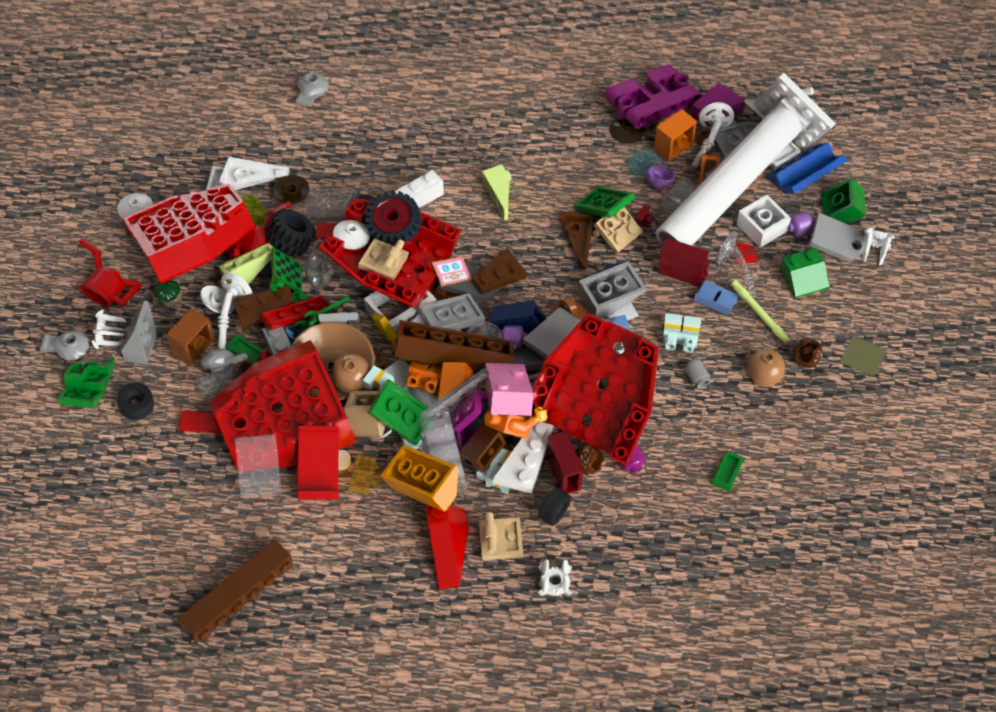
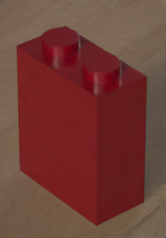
[658,238,711,287]
[547,431,583,494]

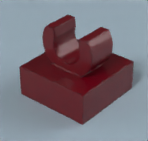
[634,204,654,228]

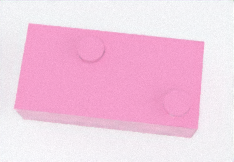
[483,362,533,416]

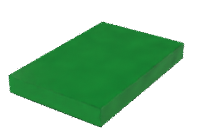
[574,186,635,218]
[367,379,435,446]

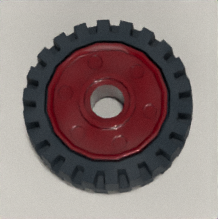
[365,191,422,245]

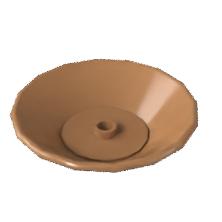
[290,322,375,402]

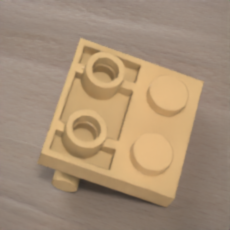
[593,207,643,253]
[358,238,409,280]
[479,513,523,560]

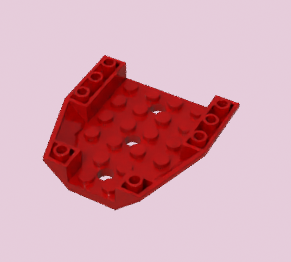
[122,183,256,284]
[319,198,462,307]
[527,313,659,466]
[209,340,357,472]

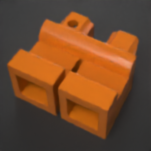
[406,360,442,393]

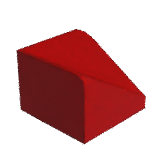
[735,242,758,264]

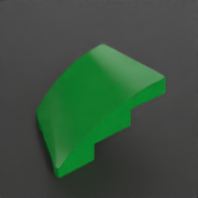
[57,358,115,409]

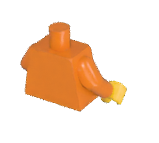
[484,407,547,439]

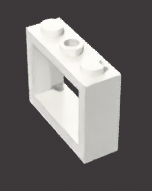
[364,291,436,333]

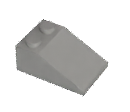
[578,261,647,318]
[120,300,157,365]

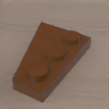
[471,248,528,295]
[233,285,294,332]

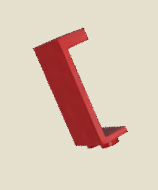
[298,422,339,500]

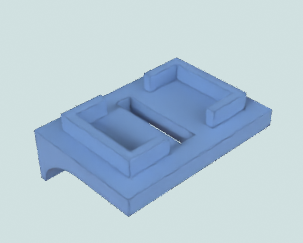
[694,280,739,315]

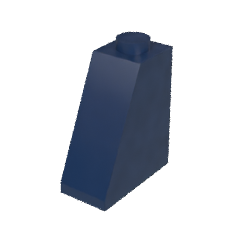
[490,300,547,335]

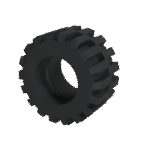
[265,208,316,257]

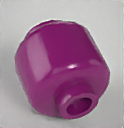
[619,445,646,474]

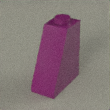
[691,83,745,124]

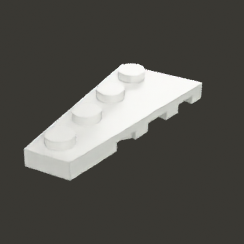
[493,421,553,493]

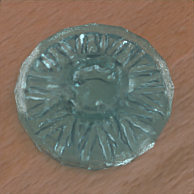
[628,149,661,177]

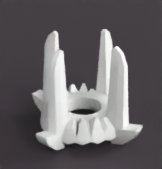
[862,228,894,265]
[92,309,126,349]
[538,559,572,596]

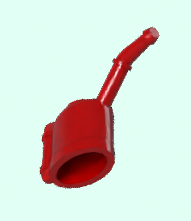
[225,201,291,260]
[79,239,142,308]

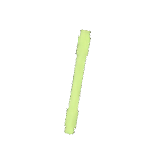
[731,280,791,345]

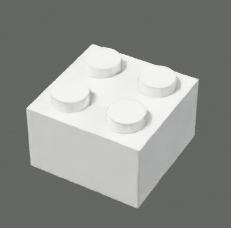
[736,195,791,248]

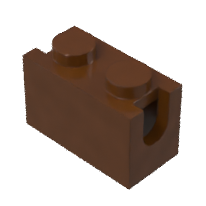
[458,424,506,473]

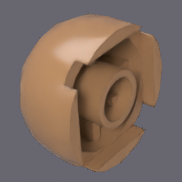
[746,348,785,387]
[332,353,371,394]

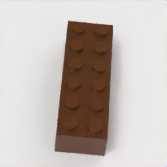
[395,320,515,374]

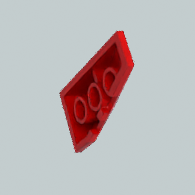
[425,505,469,590]

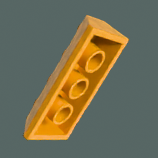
[380,445,458,512]

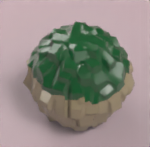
[152,280,183,308]

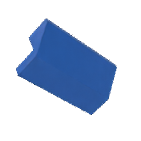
[766,143,847,194]

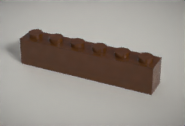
[177,539,293,644]

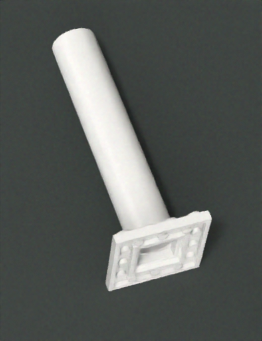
[655,73,836,246]

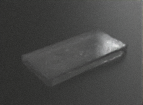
[418,368,489,430]

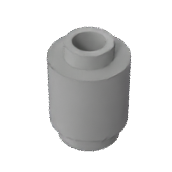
[685,359,711,389]

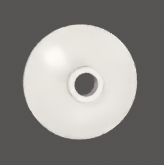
[117,193,153,219]
[333,220,370,250]
[200,286,235,314]

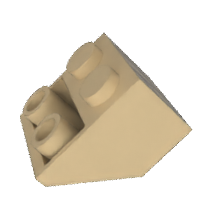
[344,391,386,438]

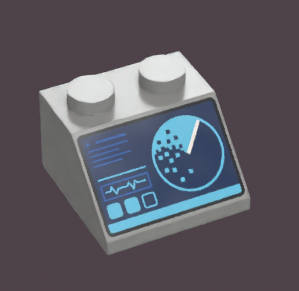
[262,325,301,356]

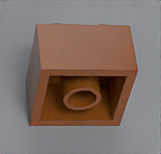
[167,309,214,366]

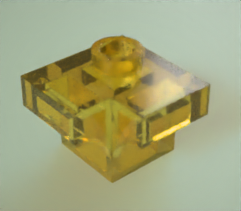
[348,454,384,496]

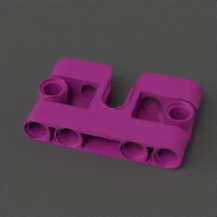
[604,64,702,129]

